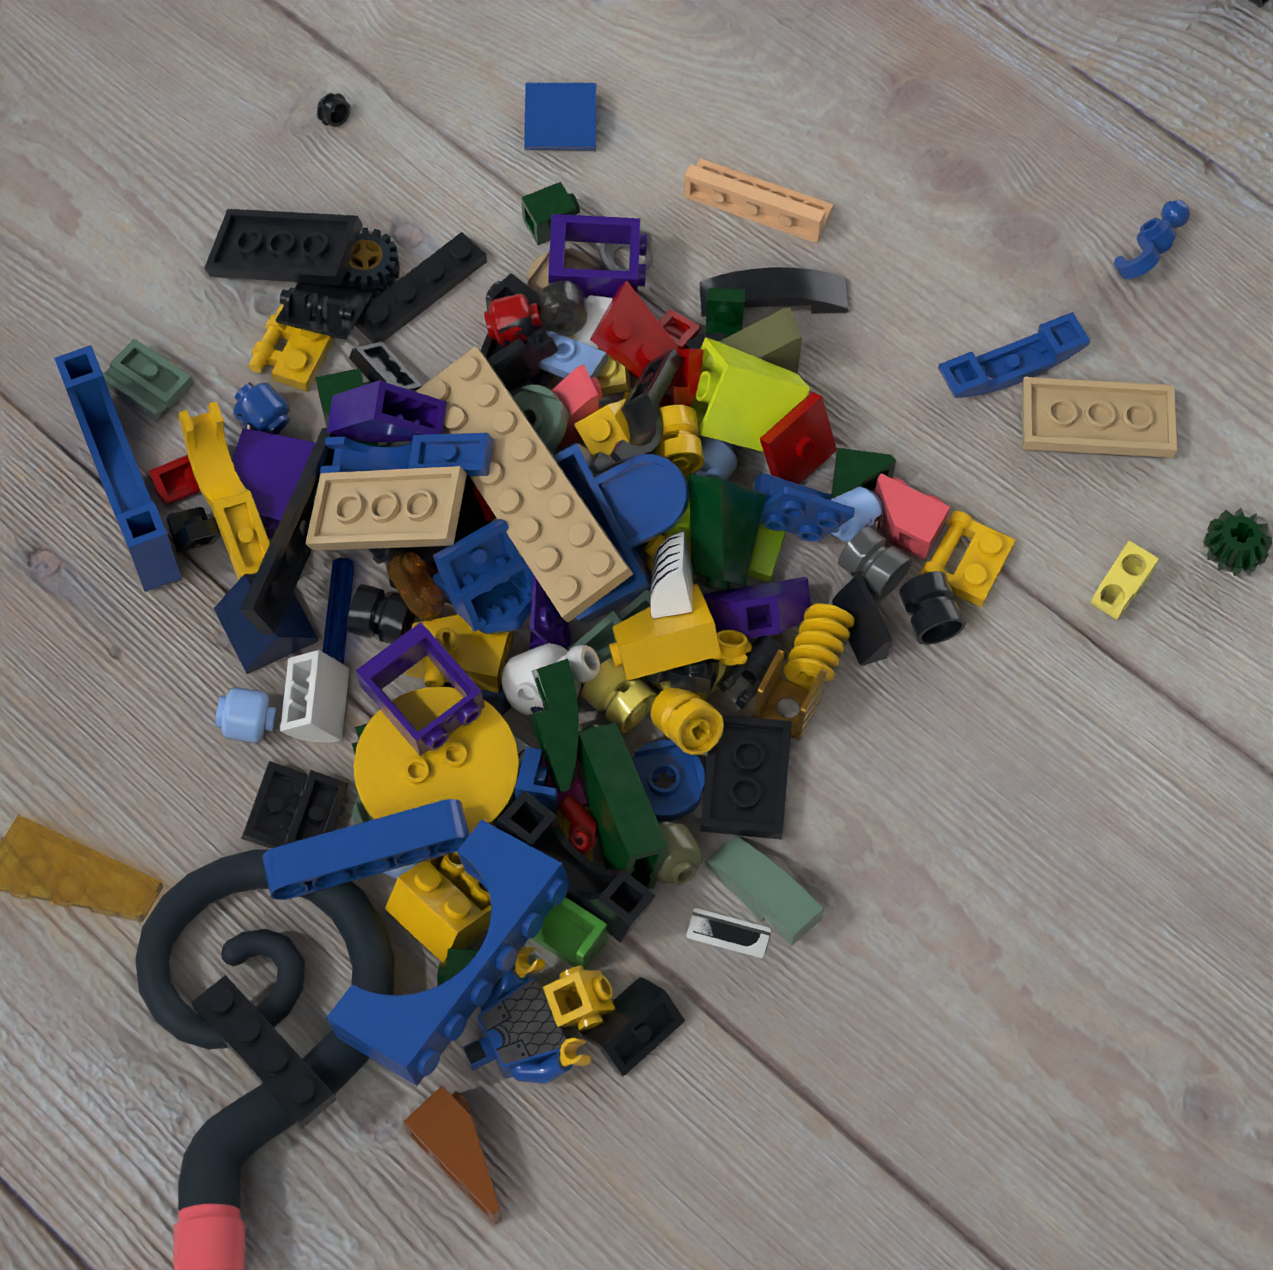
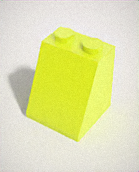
[691,337,810,452]

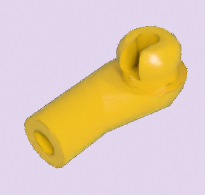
[423,627,459,687]

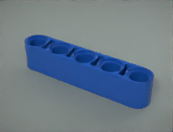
[262,799,470,900]

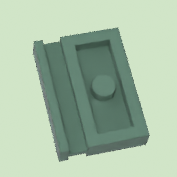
[102,338,193,422]

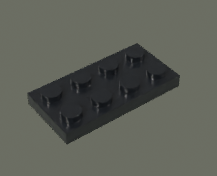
[204,209,363,285]

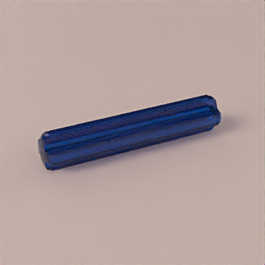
[322,558,354,664]

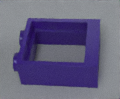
[548,214,647,299]
[355,622,485,756]

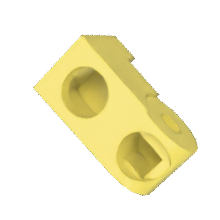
[1090,540,1159,621]

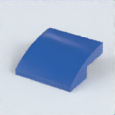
[524,82,596,151]

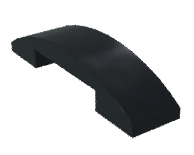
[699,267,848,317]

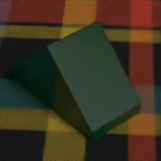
[830,448,896,500]

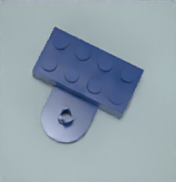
[553,443,689,623]

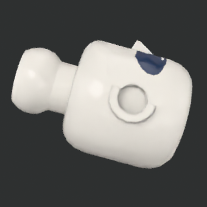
[502,643,600,715]

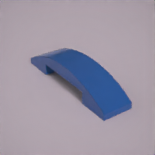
[938,312,1090,398]

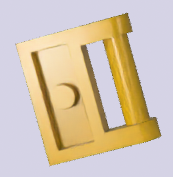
[920,510,1016,607]

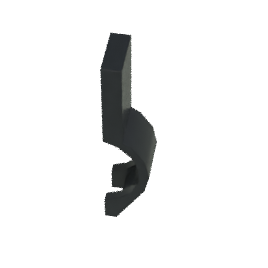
[588,348,683,474]

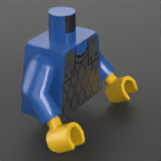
[462,947,591,1084]

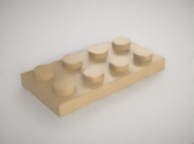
[1022,377,1177,458]
[305,466,467,551]

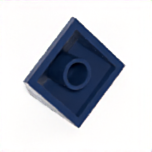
[214,574,319,674]

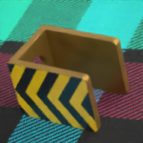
[753,649,827,741]

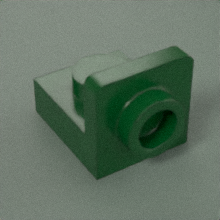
[705,288,745,338]

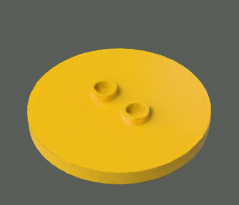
[354,687,519,834]

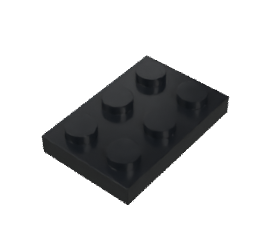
[700,714,792,840]

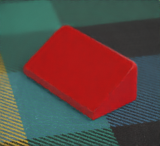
[147,455,200,506]

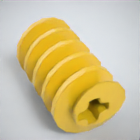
[783,603,855,690]

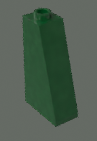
[575,723,668,890]

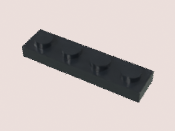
[355,232,487,343]
[191,975,336,1128]

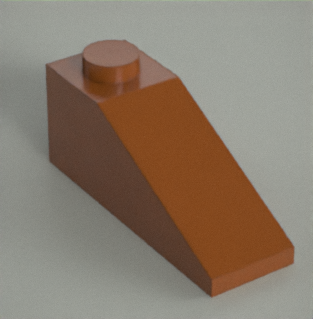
[403,1086,501,1225]

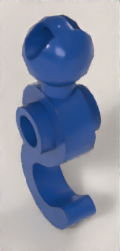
[1114,200,1190,279]

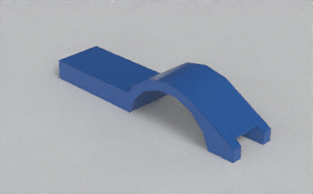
[320,433,494,476]

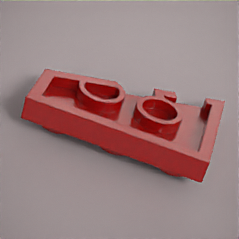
[589,281,680,387]

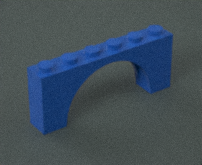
[54,345,182,592]
[325,820,570,1087]

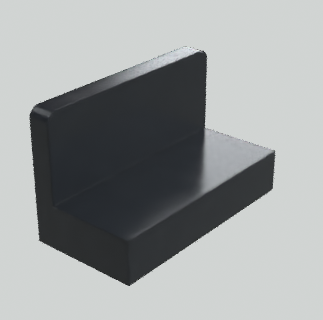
[580,977,685,1077]

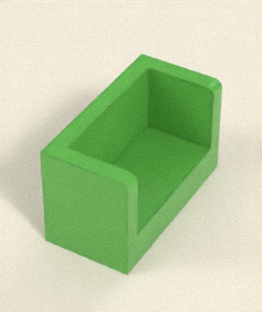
[531,897,607,970]

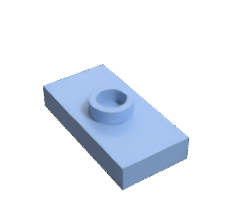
[537,327,608,378]

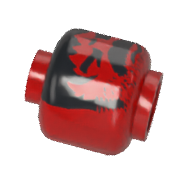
[484,294,542,347]

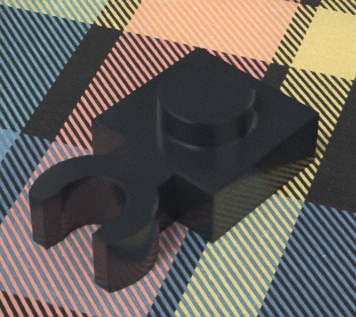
[645,658,719,693]

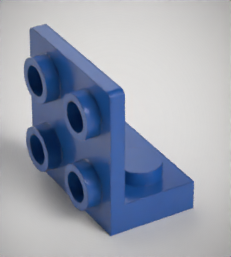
[754,473,855,542]

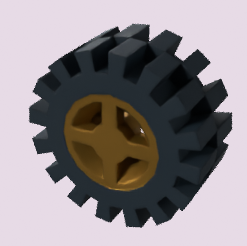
[342,227,400,299]

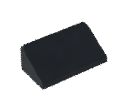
[832,574,892,666]

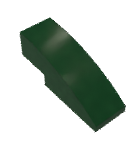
[529,659,579,793]

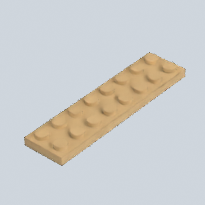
[416,346,633,623]

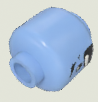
[831,486,884,543]

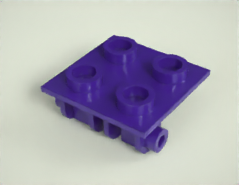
[529,574,572,650]

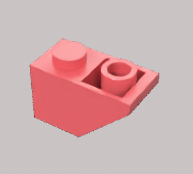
[551,364,603,449]
[875,474,950,561]

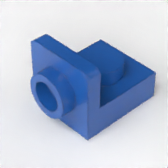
[515,747,558,816]

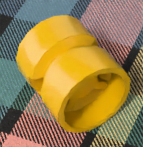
[652,405,705,476]
[650,686,724,755]

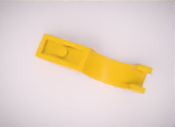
[178,401,270,580]

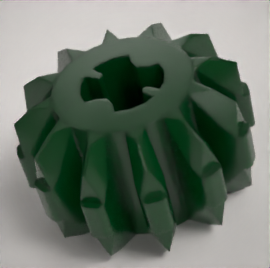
[1203,508,1272,576]

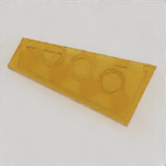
[0,814,163,922]

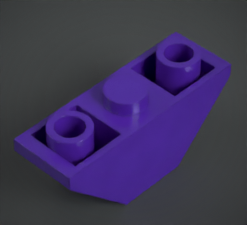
[702,577,811,639]

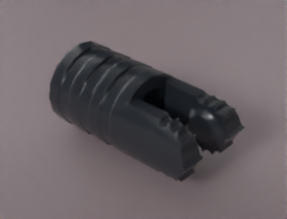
[716,636,787,710]

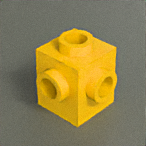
[543,966,615,1031]

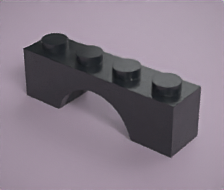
[495,790,656,943]

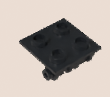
[276,282,373,340]

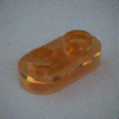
[386,552,445,621]

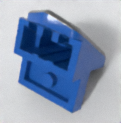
[433,519,533,634]

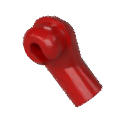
[558,794,597,854]

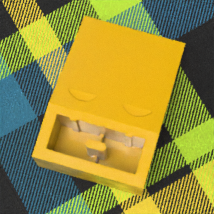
[385,852,491,962]

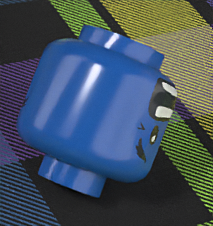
[233,382,290,435]

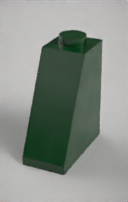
[689,474,766,590]

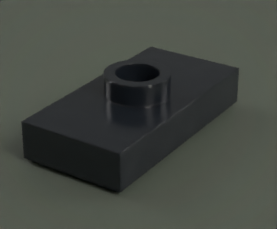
[349,341,423,392]

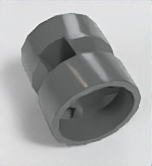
[838,526,912,599]

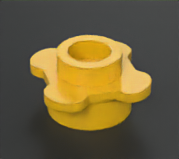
[712,630,752,665]

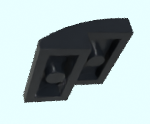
[241,761,349,849]

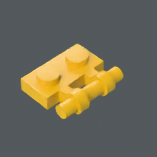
[248,305,335,392]

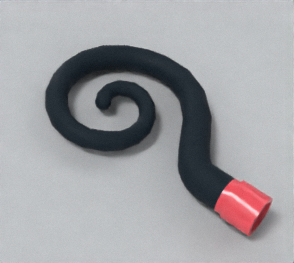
[135,849,394,1270]

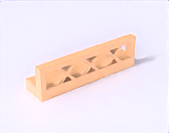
[683,158,834,243]

